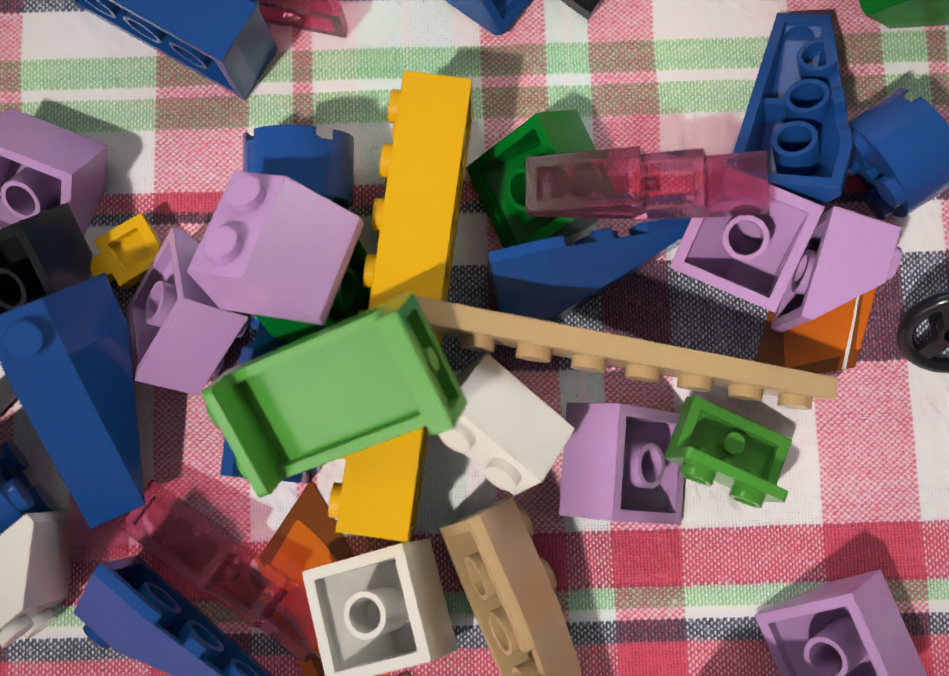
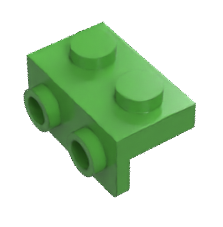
[664,395,792,508]

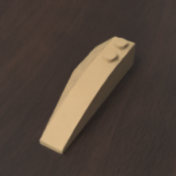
[438,497,582,676]

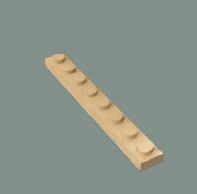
[388,293,838,410]

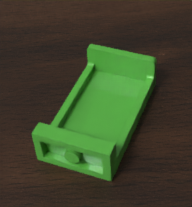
[202,292,468,498]

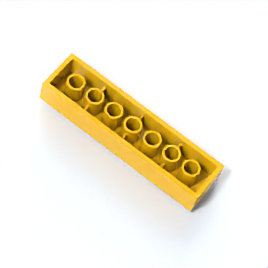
[328,70,473,542]

